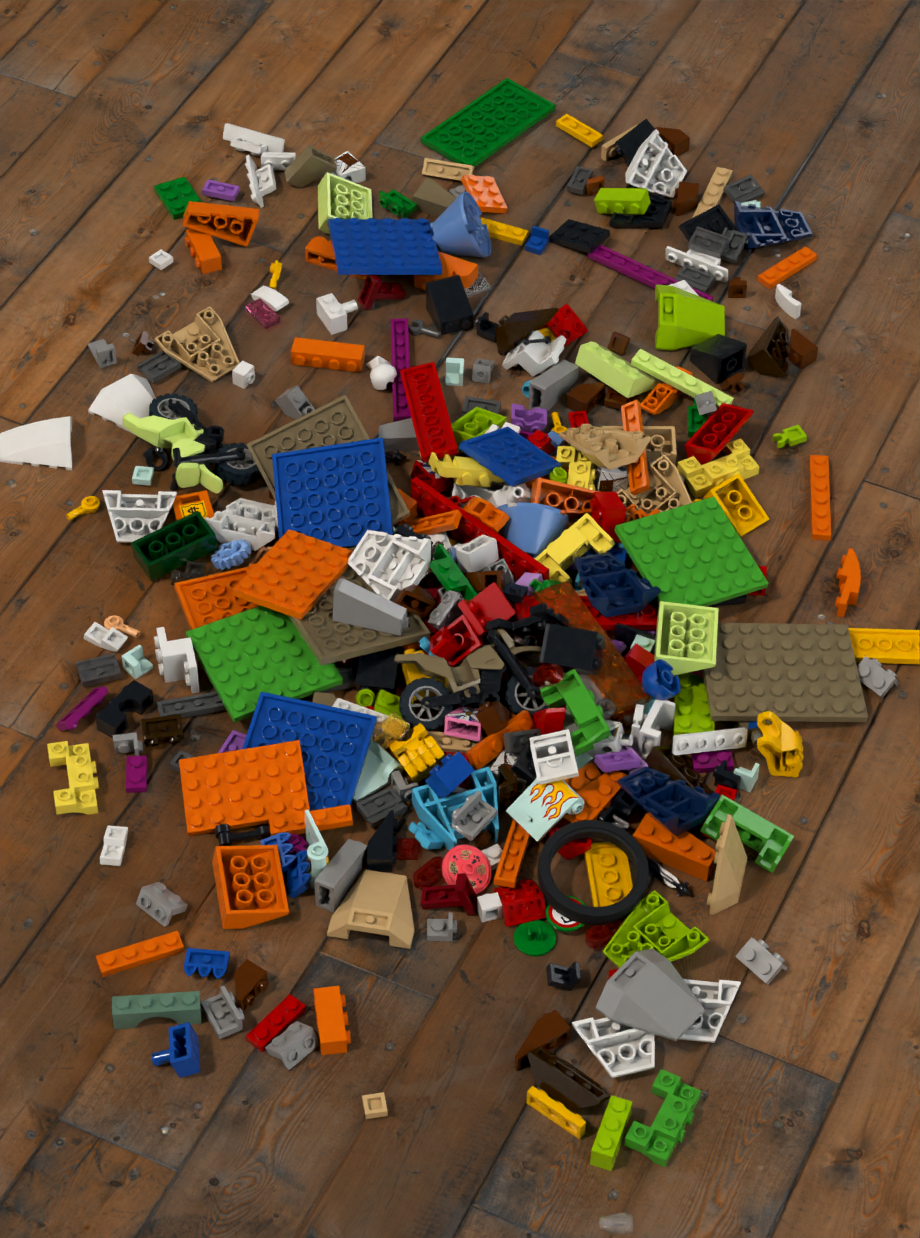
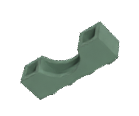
[112,991,202,1030]

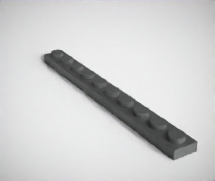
[157,667,356,718]

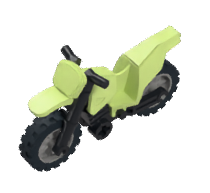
[122,393,262,493]

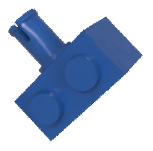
[425,751,474,799]
[151,1022,200,1078]

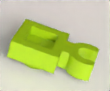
[772,424,807,448]

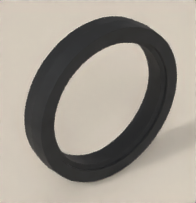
[537,820,649,925]

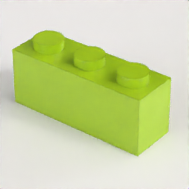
[594,188,651,214]
[590,1095,633,1171]

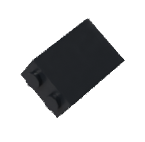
[614,119,665,167]
[426,275,474,335]
[690,334,747,385]
[539,623,606,676]
[355,646,403,695]

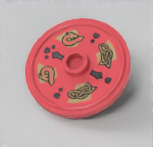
[442,845,491,894]

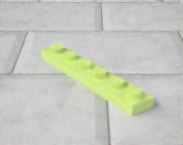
[631,349,734,408]

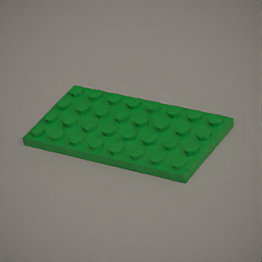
[421,78,556,167]

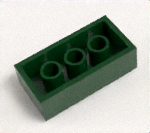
[131,511,218,581]

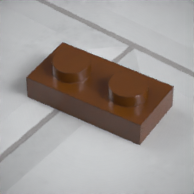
[604,389,644,409]

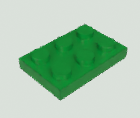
[154,176,202,220]

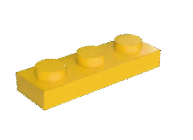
[556,114,603,147]
[481,218,529,246]
[526,1086,586,1140]

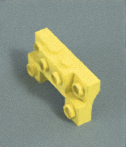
[677,438,759,498]
[556,446,597,518]
[429,452,506,488]
[535,513,615,586]
[47,741,99,815]

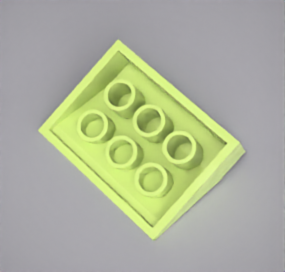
[318,172,373,234]
[575,341,661,398]
[654,601,719,676]

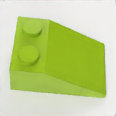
[451,407,507,454]

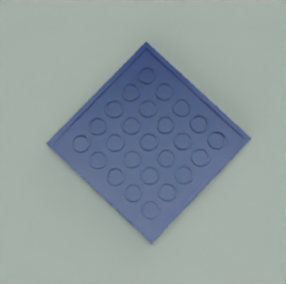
[328,218,442,275]
[272,437,393,548]
[242,692,377,811]

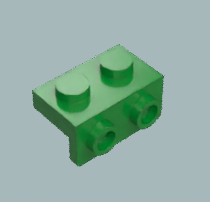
[379,189,417,219]

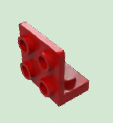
[538,304,588,347]
[457,582,516,637]
[493,879,546,927]

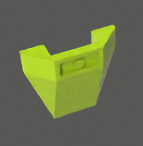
[655,285,725,351]
[603,890,709,968]

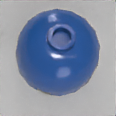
[642,659,681,700]

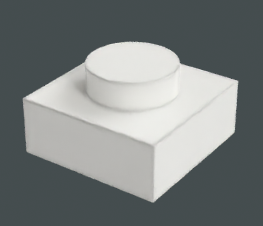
[149,249,173,270]
[481,844,503,870]

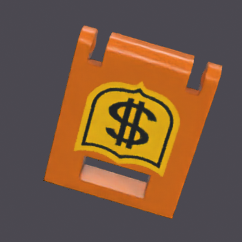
[172,490,214,521]

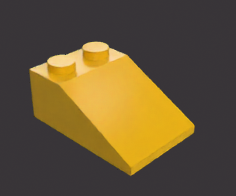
[703,473,770,537]

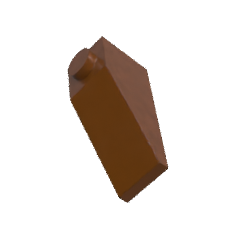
[515,1009,571,1071]

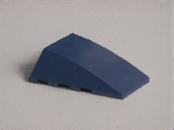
[734,201,813,249]
[574,553,661,618]
[618,767,720,836]

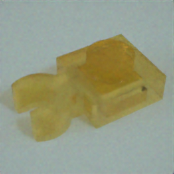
[373,712,409,749]

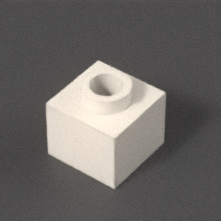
[232,360,255,389]
[477,892,502,922]

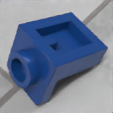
[525,226,549,255]

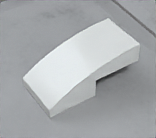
[775,284,802,319]
[251,285,289,311]
[83,622,128,652]
[100,825,128,866]

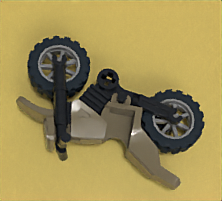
[394,629,556,731]

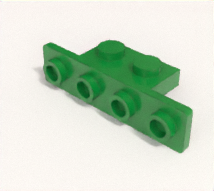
[429,544,478,600]

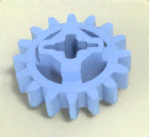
[211,539,252,570]

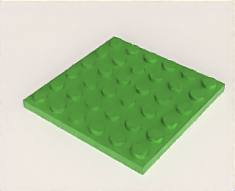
[614,497,769,607]
[186,606,343,723]

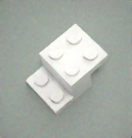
[502,330,567,377]
[154,627,199,694]
[529,729,579,785]

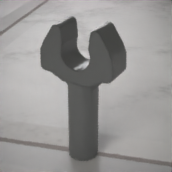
[408,320,441,339]

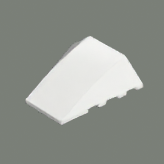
[0,416,72,470]
[348,530,431,602]

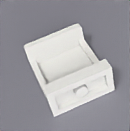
[638,700,676,759]

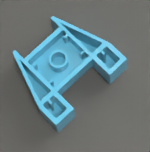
[412,767,499,850]

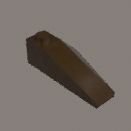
[747,316,788,377]

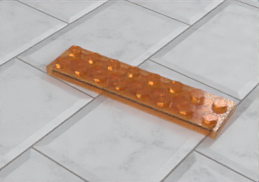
[534,581,651,714]

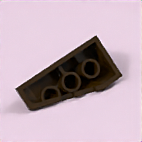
[495,308,559,355]
[644,746,712,795]

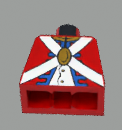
[411,460,454,493]

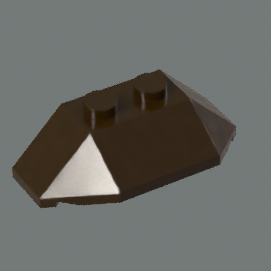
[527,1047,610,1110]

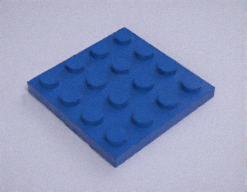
[459,426,561,486]

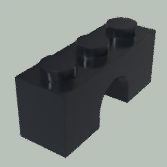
[95,680,154,739]

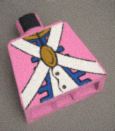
[444,706,485,742]

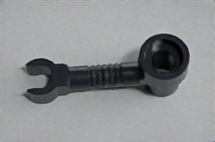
[214,824,270,846]

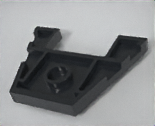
[609,184,672,228]
[486,603,569,638]

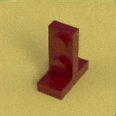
[357,275,406,310]
[420,873,477,916]

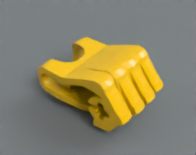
[757,711,804,777]
[388,723,446,783]

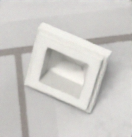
[366,355,391,370]

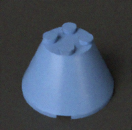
[430,191,491,258]
[497,502,569,559]

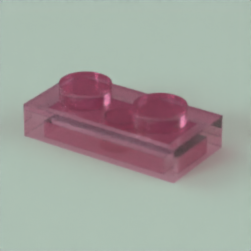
[246,298,280,329]

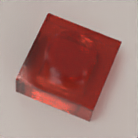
[397,838,418,860]

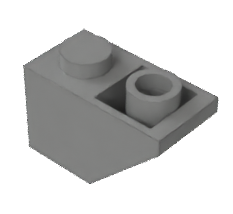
[275,385,315,420]

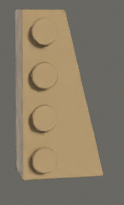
[602,426,677,465]

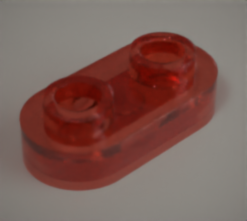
[532,664,564,686]
[413,856,444,890]
[585,919,623,949]

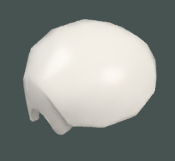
[370,363,397,390]

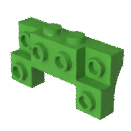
[540,669,611,757]
[700,794,794,873]
[624,1069,701,1167]

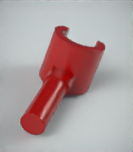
[449,496,475,507]

